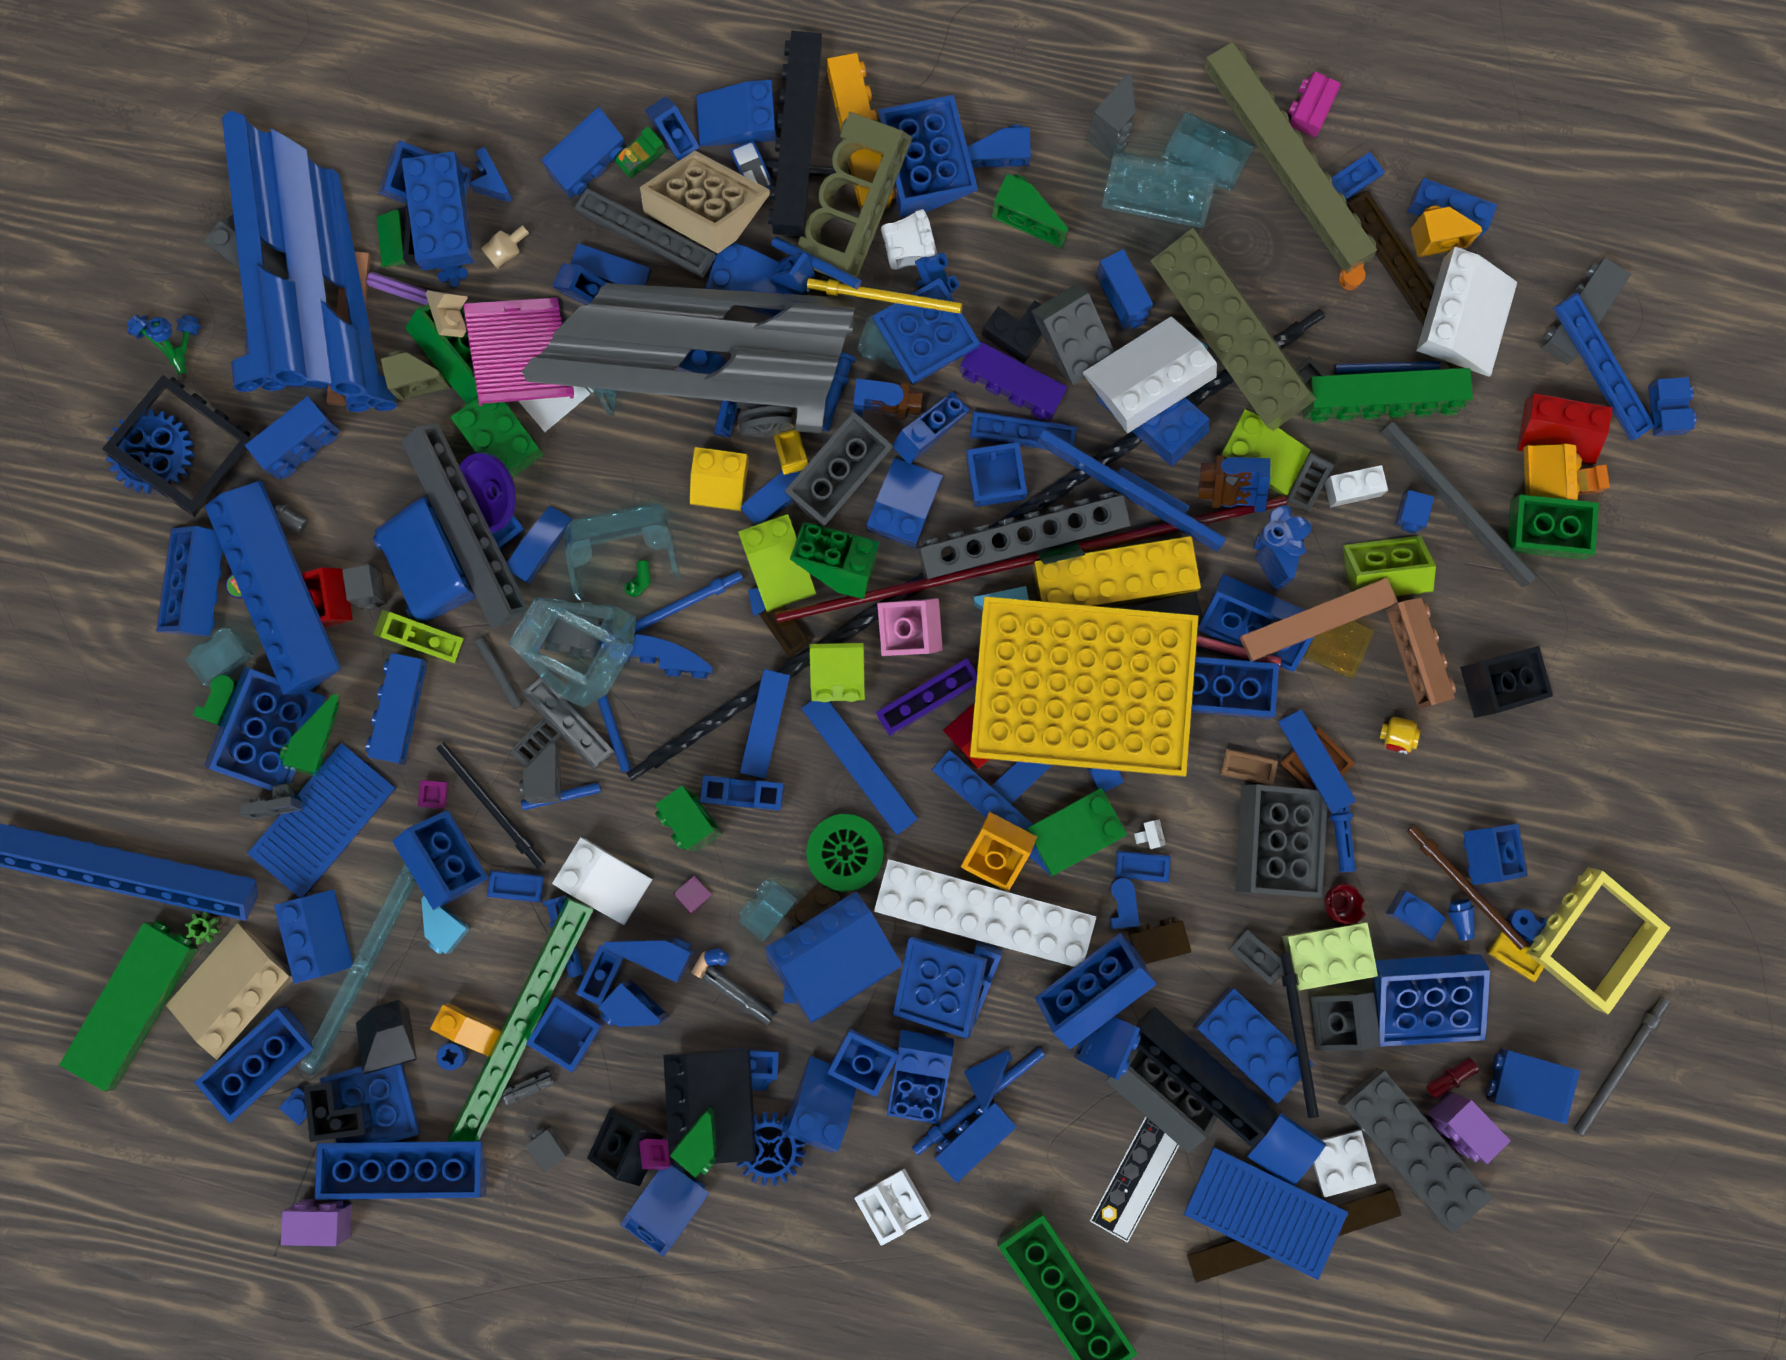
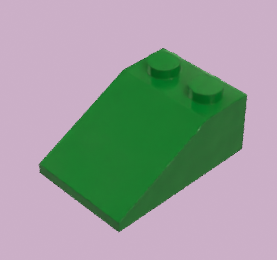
[992,174,1069,249]
[279,694,340,777]
[1026,788,1127,876]

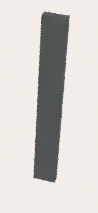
[1380,422,1537,587]

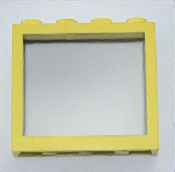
[1526,867,1670,1014]

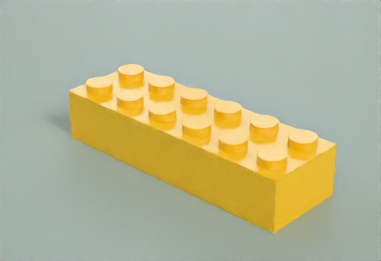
[1033,536,1201,607]

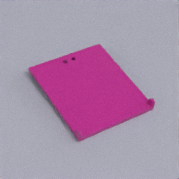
[463,298,574,406]

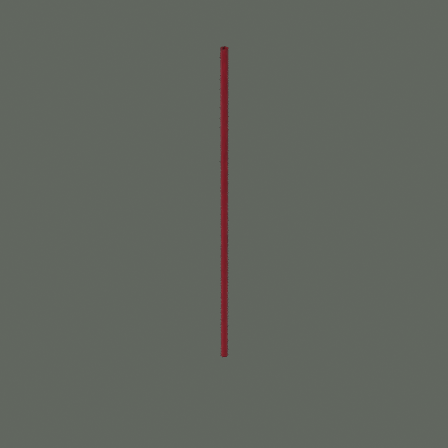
[775,495,1287,623]

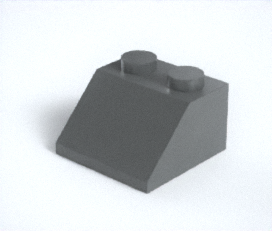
[1311,992,1380,1051]

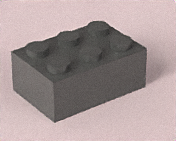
[1031,284,1115,385]

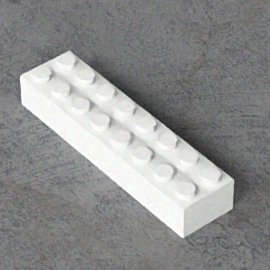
[874,859,1096,967]

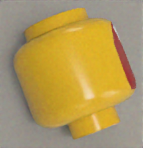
[1380,717,1421,754]

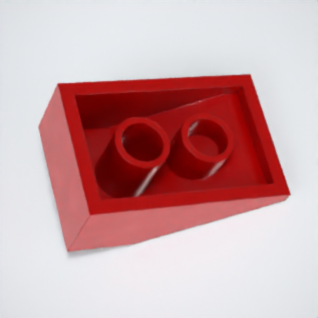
[302,567,353,628]

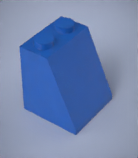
[1486,1048,1580,1124]
[620,1165,709,1257]

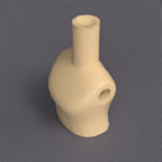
[481,225,529,269]

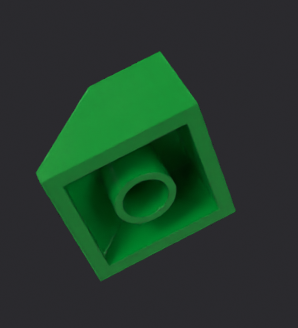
[670,1106,717,1178]

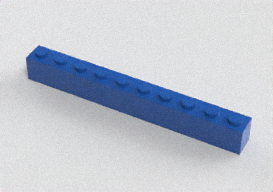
[0,824,258,921]

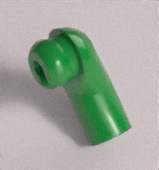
[624,561,651,597]

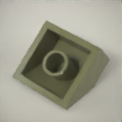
[381,351,451,401]

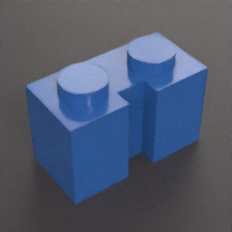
[1648,377,1696,436]

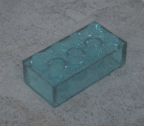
[1102,150,1216,228]

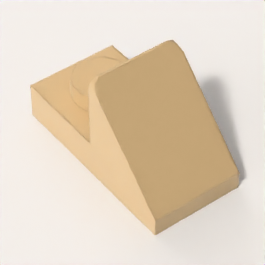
[425,290,468,337]

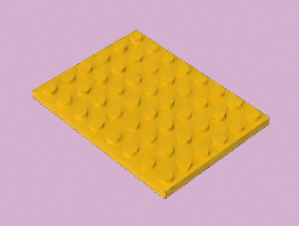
[970,597,1198,777]

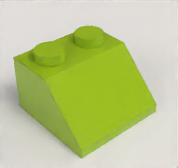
[810,643,865,702]

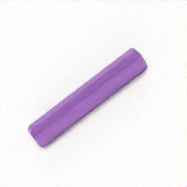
[366,272,429,305]

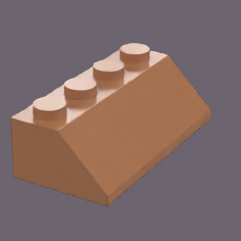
[1385,597,1456,710]

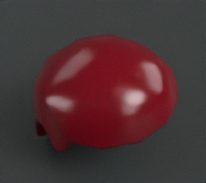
[1324,883,1365,925]

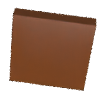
[1279,726,1355,790]

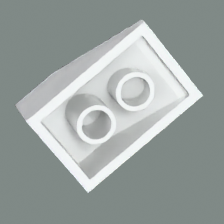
[552,838,653,925]

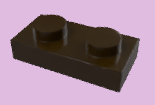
[784,882,841,929]

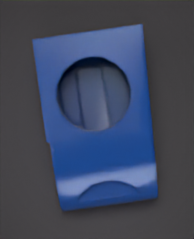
[1507,909,1548,945]

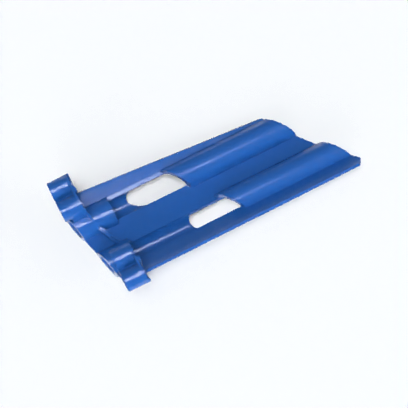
[222,111,397,412]

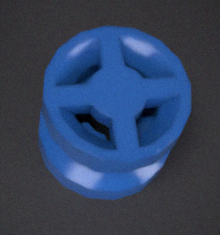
[436,1042,468,1070]

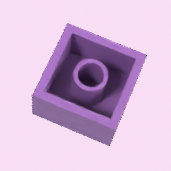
[281,1198,352,1246]

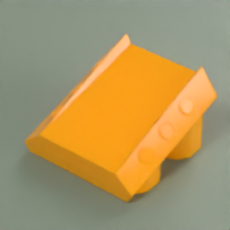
[1524,443,1582,500]

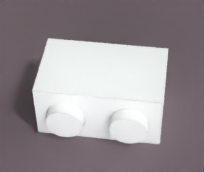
[1325,465,1388,507]

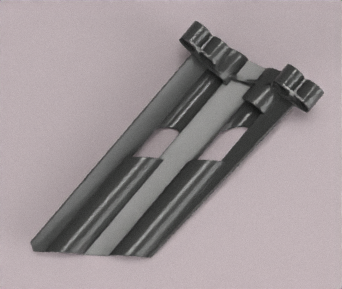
[521,283,855,433]

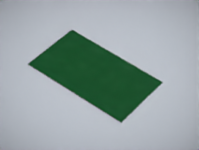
[1036,540,1086,564]

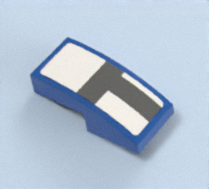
[730,140,773,191]

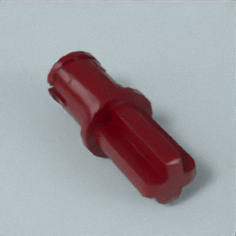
[1426,1057,1479,1098]

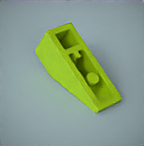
[373,610,463,663]

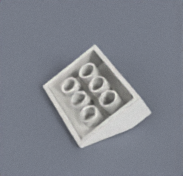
[1416,247,1517,377]
[1083,317,1217,433]

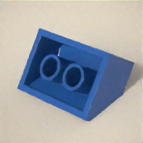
[541,107,627,199]
[1253,529,1305,590]
[274,889,354,984]
[598,980,670,1027]

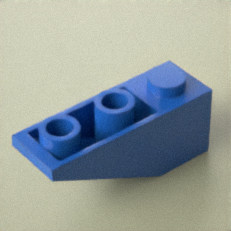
[892,391,970,464]

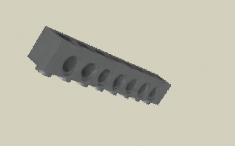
[916,491,1131,579]

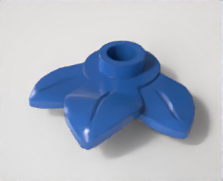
[1262,505,1312,556]

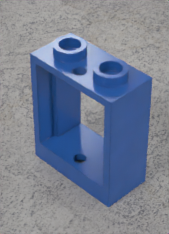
[1095,249,1153,330]

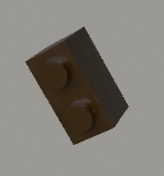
[1128,917,1191,965]

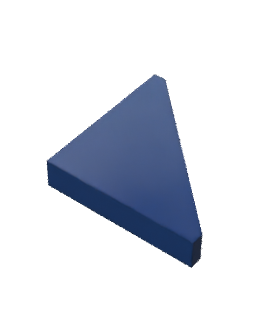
[964,1050,1012,1114]

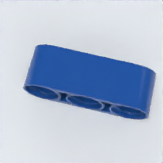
[740,470,802,526]

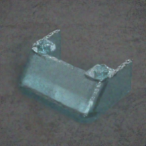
[565,503,682,600]

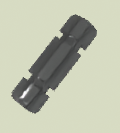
[502,1071,554,1104]

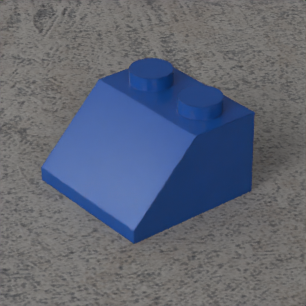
[1463,823,1528,885]
[827,1029,899,1097]

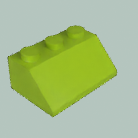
[1343,535,1436,596]

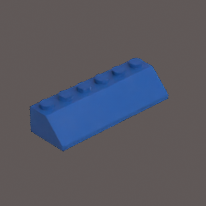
[315,1141,487,1200]

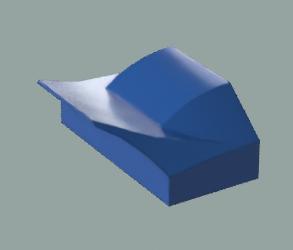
[725,1049,779,1091]

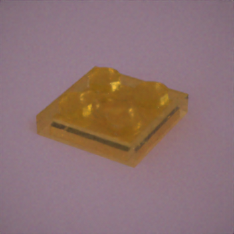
[1303,621,1375,680]

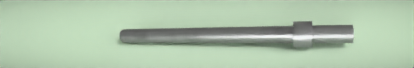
[1574,996,1671,1137]

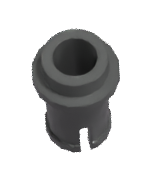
[274,504,308,534]

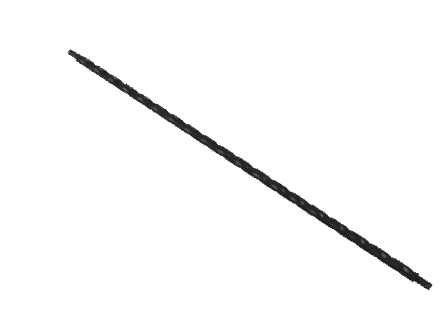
[626,309,1325,781]

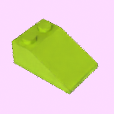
[1220,409,1310,497]
[738,514,816,612]

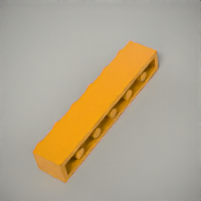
[826,53,895,213]

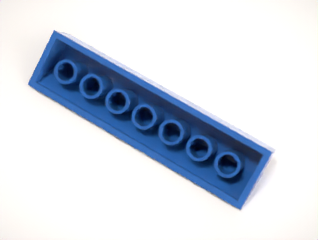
[205,481,341,695]

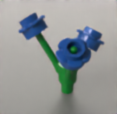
[127,315,202,375]

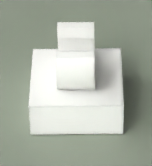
[1134,819,1166,849]

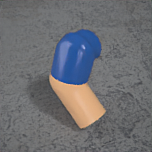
[691,948,729,979]

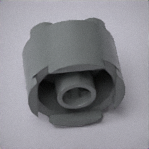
[544,612,603,658]

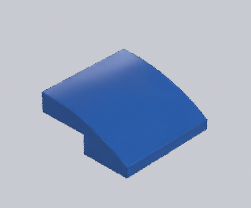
[1247,1113,1326,1186]

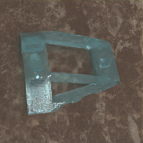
[509,597,636,707]

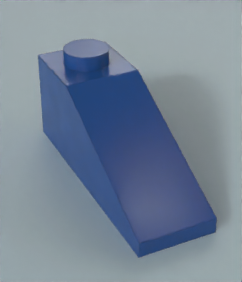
[967,124,1031,168]

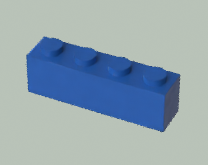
[366,653,428,765]

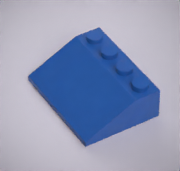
[877,95,978,218]
[204,666,326,791]
[765,892,902,1024]
[1373,954,1490,1047]

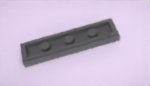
[522,675,615,770]

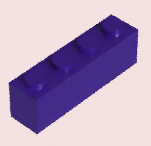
[959,340,1067,420]
[876,658,977,738]

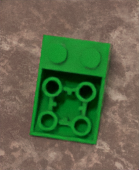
[790,522,880,599]

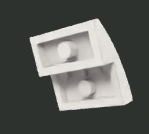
[854,1168,931,1246]

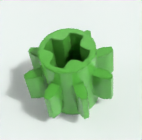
[185,912,222,945]

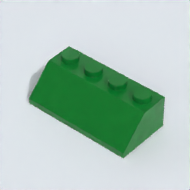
[405,304,478,405]

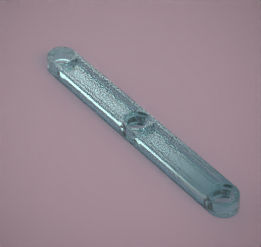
[300,864,416,1076]

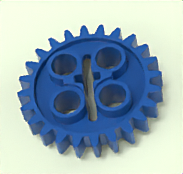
[106,409,195,495]

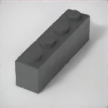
[1542,257,1631,365]

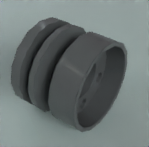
[736,402,795,437]

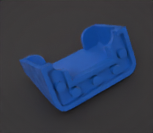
[373,497,477,624]

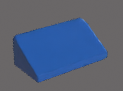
[713,400,738,438]

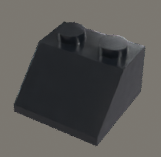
[587,1109,663,1186]

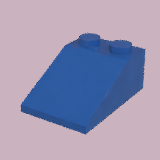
[696,80,776,147]
[378,140,474,205]
[705,243,785,317]
[867,458,943,549]
[603,937,695,982]
[782,1056,856,1153]

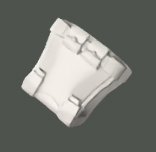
[881,209,937,270]

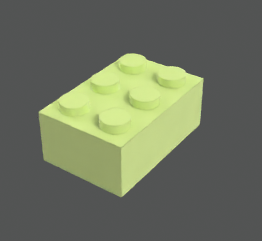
[1282,922,1378,991]

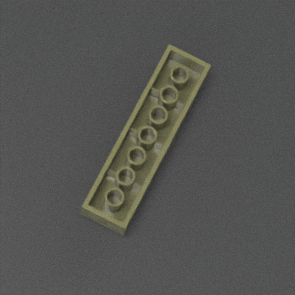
[1150,228,1317,431]

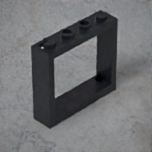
[102,375,252,518]

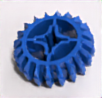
[736,1111,806,1186]

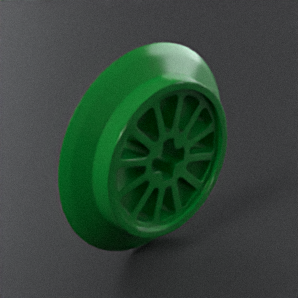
[806,814,884,892]

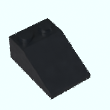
[1460,646,1553,718]

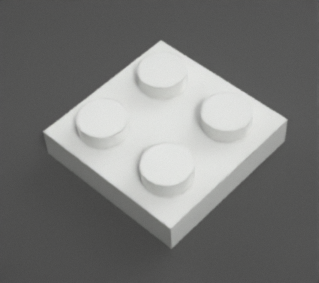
[1313,1129,1376,1197]

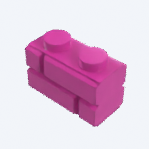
[1287,72,1341,137]

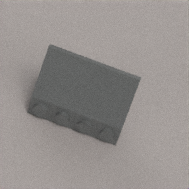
[1235,785,1327,898]

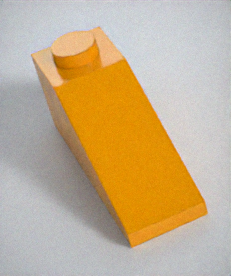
[430,1003,501,1056]

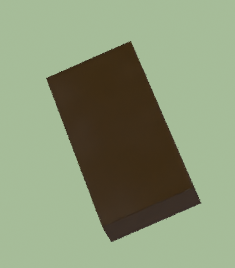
[759,606,811,658]

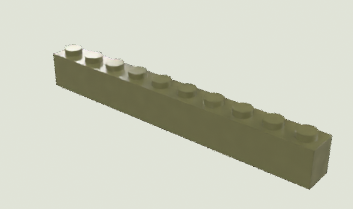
[1204,42,1377,274]

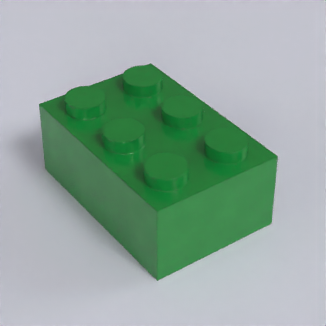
[451,397,544,478]
[1507,495,1599,560]

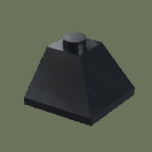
[356,1000,417,1075]

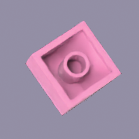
[877,598,943,656]

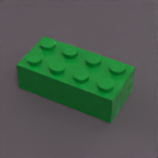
[655,785,723,852]

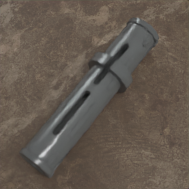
[702,965,777,1026]

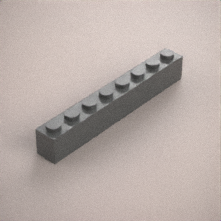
[401,423,529,629]

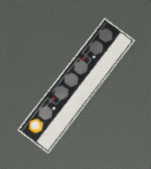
[1090,1117,1179,1243]

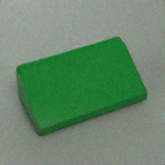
[377,210,407,268]

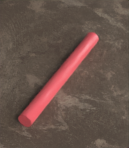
[1196,635,1282,667]

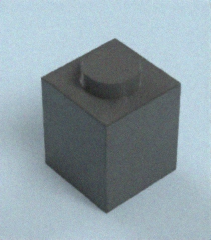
[525,1127,570,1173]

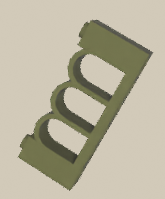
[795,112,913,280]

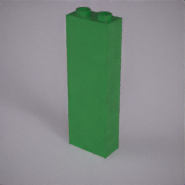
[59,920,198,1092]

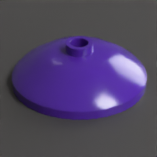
[460,452,516,532]

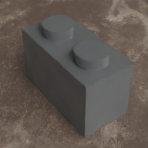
[342,565,387,611]

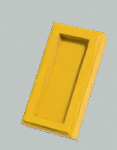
[773,429,808,475]
[1487,930,1544,982]

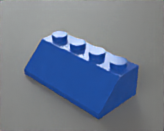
[156,526,223,636]
[1197,574,1314,672]
[194,1006,314,1124]

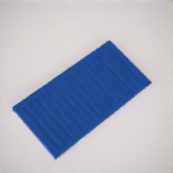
[247,743,396,898]
[1184,1147,1348,1280]

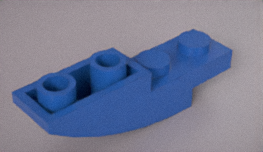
[607,634,714,679]

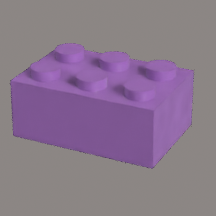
[1427,1092,1511,1164]

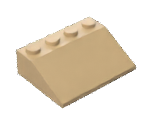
[640,151,770,253]
[166,923,293,1060]

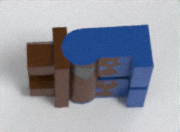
[853,378,923,420]
[1198,456,1270,512]

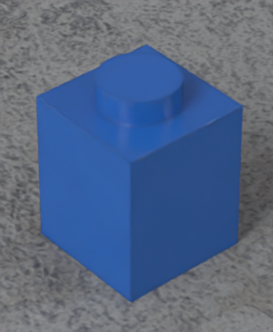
[1395,490,1434,533]

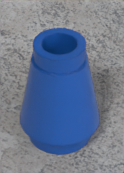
[1447,899,1475,941]

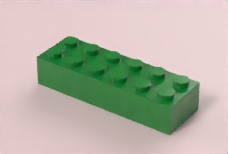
[1303,368,1473,423]
[996,1210,1138,1360]

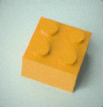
[961,812,1037,892]

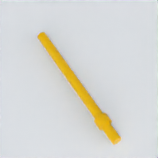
[807,278,962,314]

